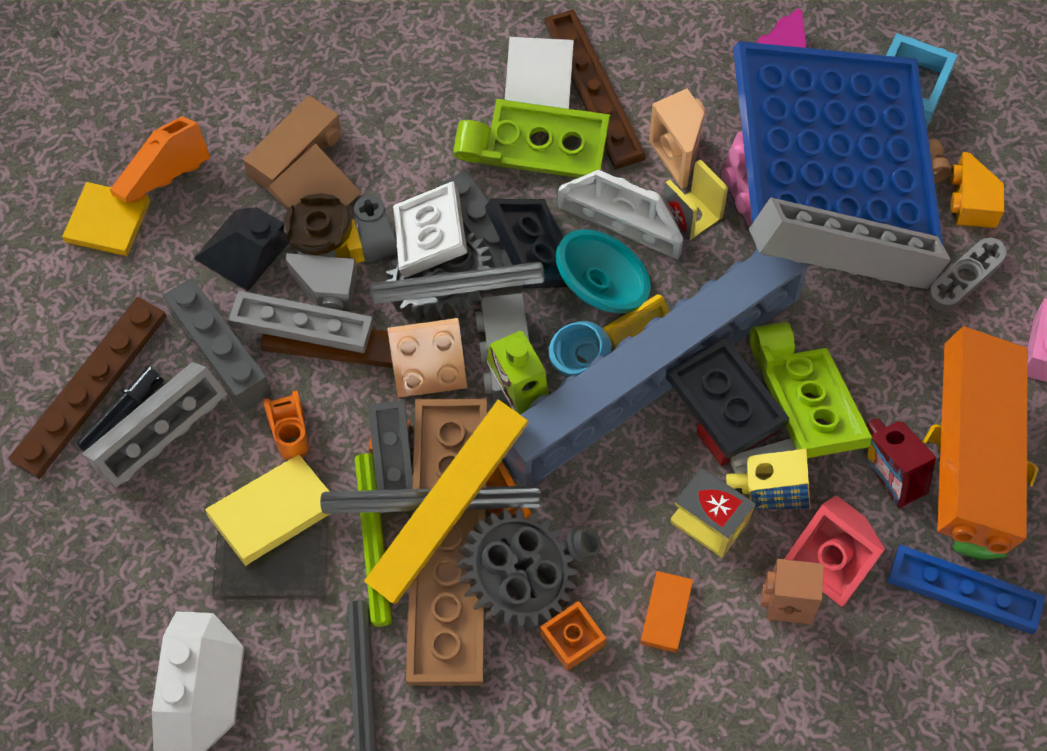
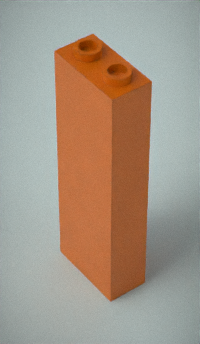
[937,326,1028,554]

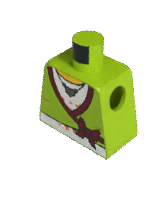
[487,330,549,415]

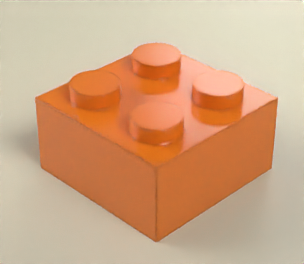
[540,601,607,671]

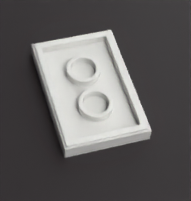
[505,37,574,109]
[393,181,467,278]

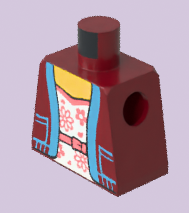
[866,418,936,509]

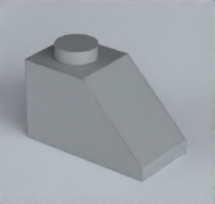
[286,253,358,311]

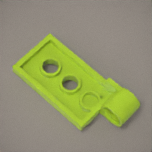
[452,99,610,178]
[749,321,872,458]

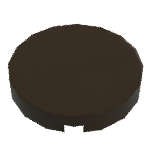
[283,193,352,255]

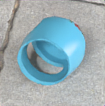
[549,321,612,377]

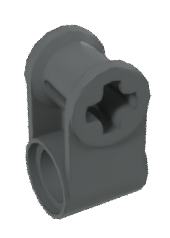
[354,195,398,263]

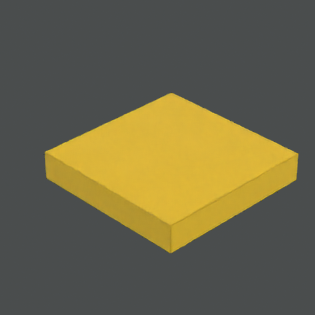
[62,182,151,256]

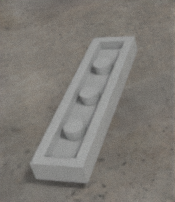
[228,291,374,353]

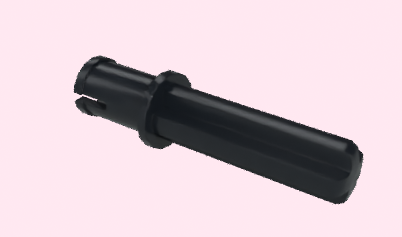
[77,366,164,452]

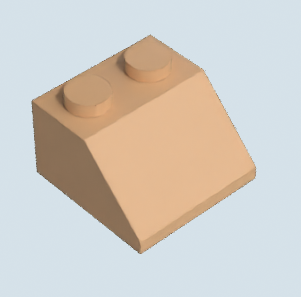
[649,88,705,189]

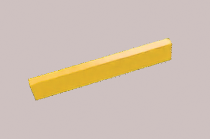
[364,399,530,605]

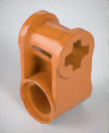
[263,390,310,461]

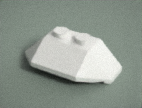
[558,170,683,260]
[152,611,245,751]

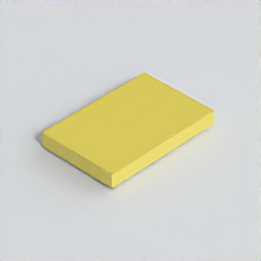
[205,455,330,566]

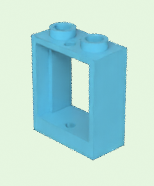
[886,33,958,127]

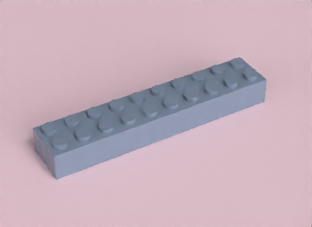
[502,249,808,486]

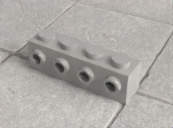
[82,362,227,488]

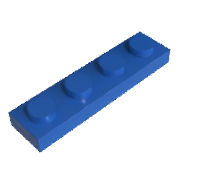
[887,544,1046,635]

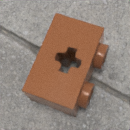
[760,559,824,625]

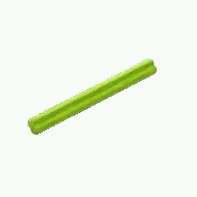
[355,453,392,627]

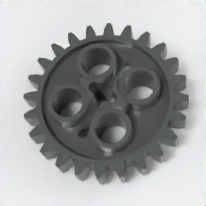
[385,233,495,323]
[457,509,577,631]

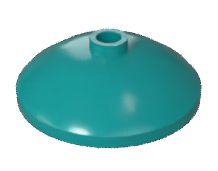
[556,229,651,314]

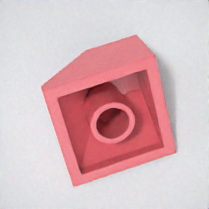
[784,495,885,608]

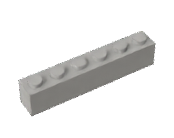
[749,197,951,289]

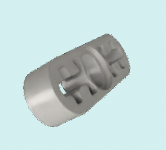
[928,237,1007,312]

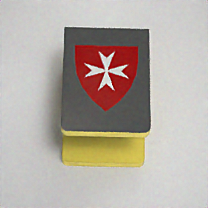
[663,159,728,241]
[671,469,756,558]

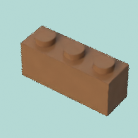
[243,95,341,190]

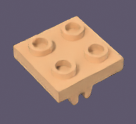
[388,318,467,398]

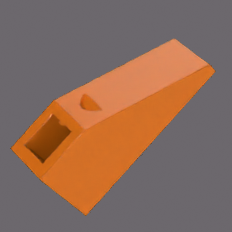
[110,116,211,204]

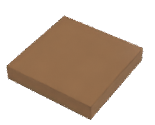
[267,143,362,210]

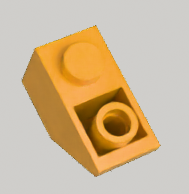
[950,152,1004,228]

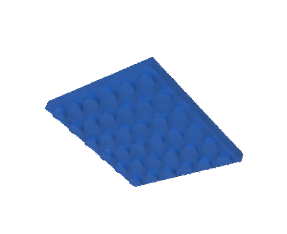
[733,41,943,245]

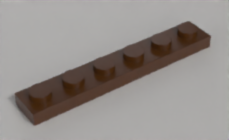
[8,297,167,480]

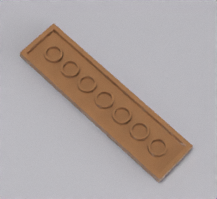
[406,399,488,686]

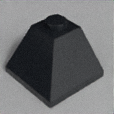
[194,207,289,291]

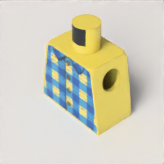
[726,449,811,509]

